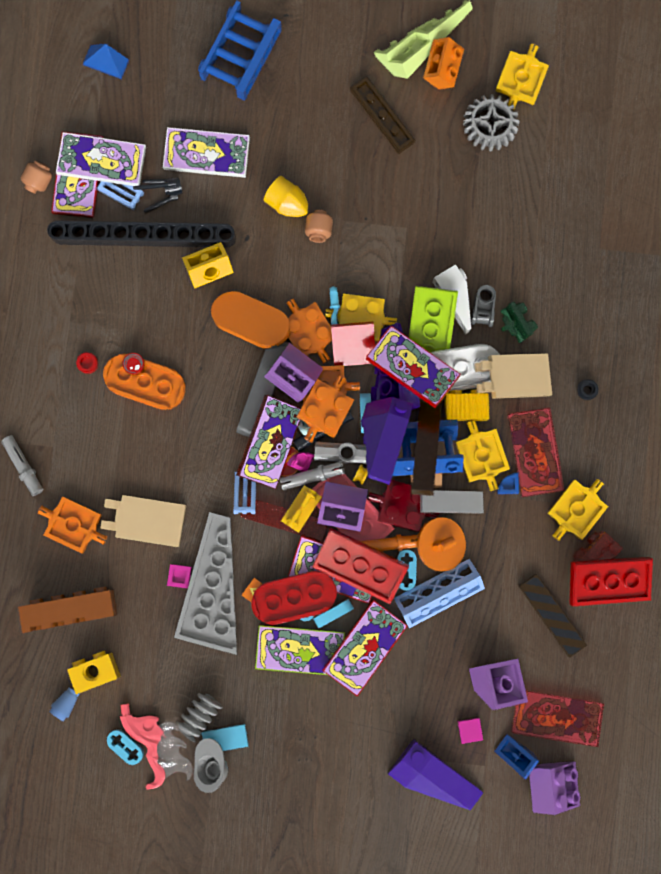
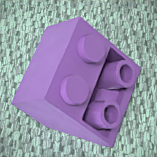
[264,343,323,402]
[318,482,368,532]
[529,761,580,815]

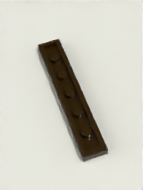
[411,399,442,496]

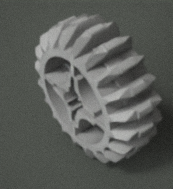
[463,94,519,151]

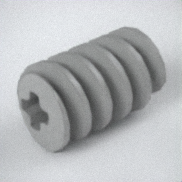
[175,693,222,742]

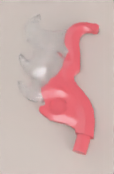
[120,704,193,790]

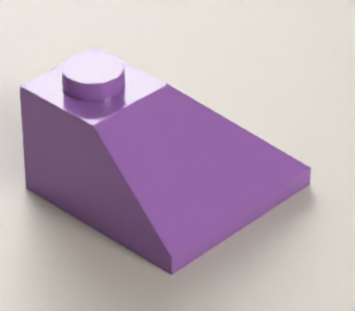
[469,659,528,710]

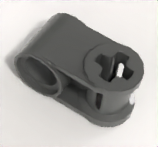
[471,285,496,327]

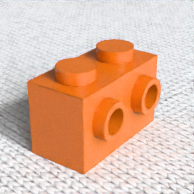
[423,37,464,89]

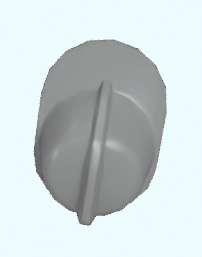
[194,738,228,793]

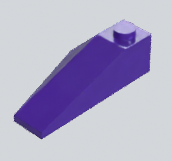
[370,322,420,410]
[361,397,413,484]
[388,738,483,810]

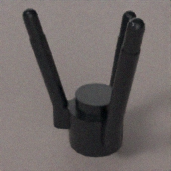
[133,177,183,213]

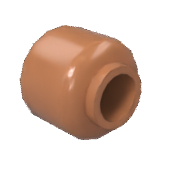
[21,161,52,194]
[305,210,333,243]

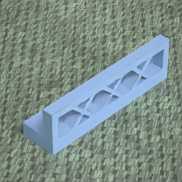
[394,559,485,628]

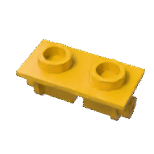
[281,485,322,533]

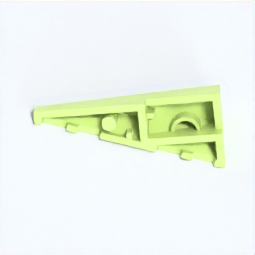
[374,1,473,78]

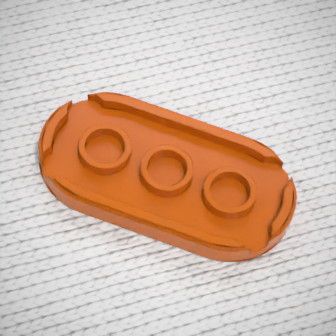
[211,292,290,348]
[103,354,186,410]

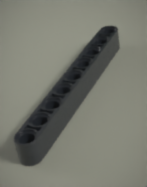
[47,221,236,248]

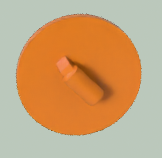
[417,517,466,571]

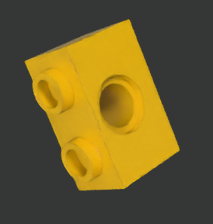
[182,242,233,288]
[67,651,121,694]

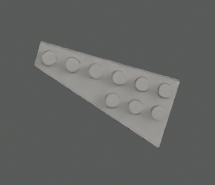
[174,512,237,655]

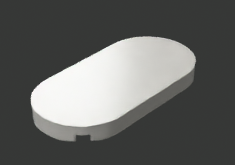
[431,344,500,391]

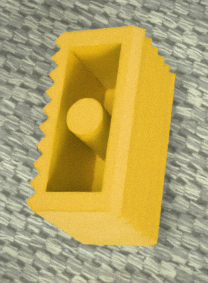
[444,390,489,421]

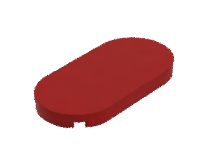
[251,571,337,625]

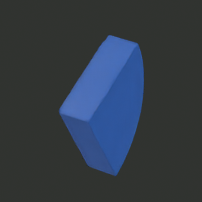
[497,473,519,494]

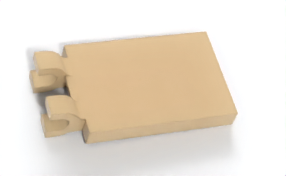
[474,354,552,399]
[100,495,186,547]

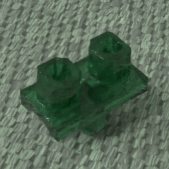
[501,301,538,343]

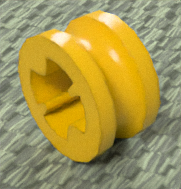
[353,464,368,485]

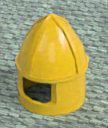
[264,176,308,217]

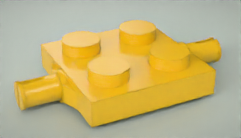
[495,44,549,111]
[325,294,397,341]
[455,420,510,491]
[548,479,609,541]

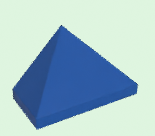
[83,44,129,79]
[494,734,539,779]

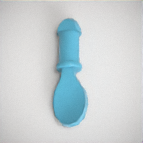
[330,286,340,325]

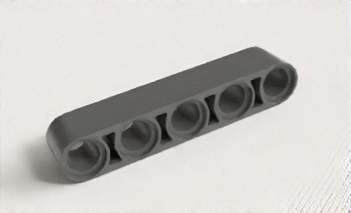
[236,341,291,439]

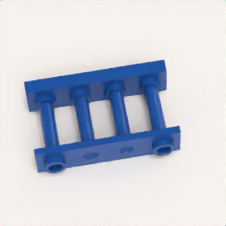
[198,0,282,101]
[392,420,464,476]

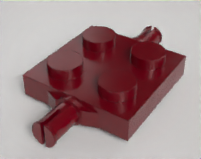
[367,480,439,532]

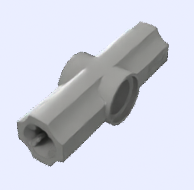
[314,442,366,464]

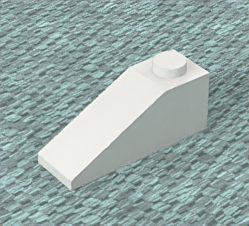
[433,264,471,335]

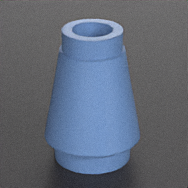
[49,687,80,721]

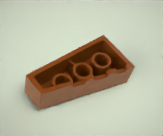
[18,586,117,633]

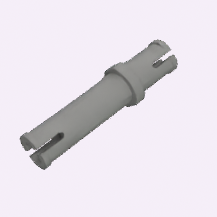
[1,435,44,497]
[280,461,345,491]

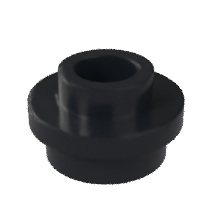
[577,379,599,400]

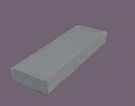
[420,490,484,514]

